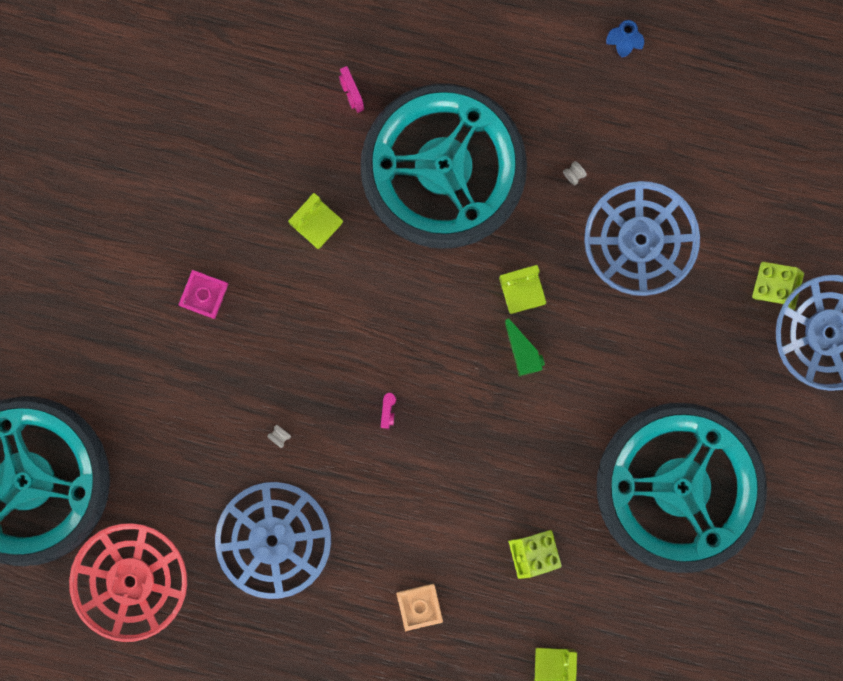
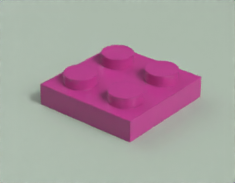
[339,66,364,113]
[178,270,229,319]

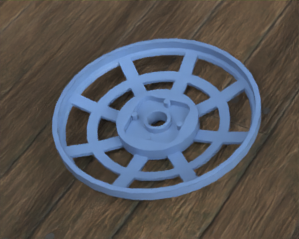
[584,181,700,296]
[776,275,843,391]
[215,482,331,599]

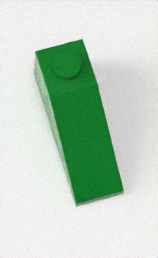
[504,319,545,377]

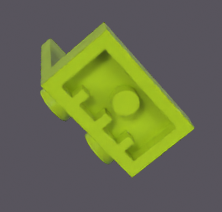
[288,193,343,249]
[752,262,805,310]
[499,265,546,314]
[508,530,561,579]
[535,648,577,681]

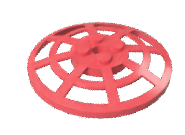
[69,523,187,642]

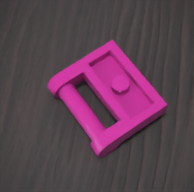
[381,393,396,429]

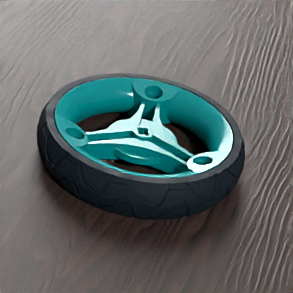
[361,83,527,249]
[0,396,110,566]
[597,403,767,573]

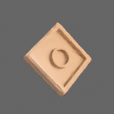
[397,584,443,631]

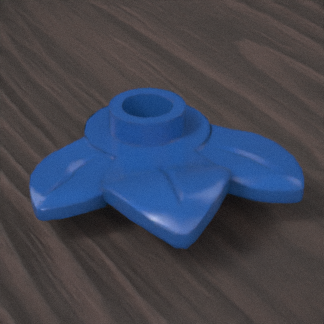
[606,20,644,57]

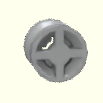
[563,161,587,185]
[267,425,291,448]

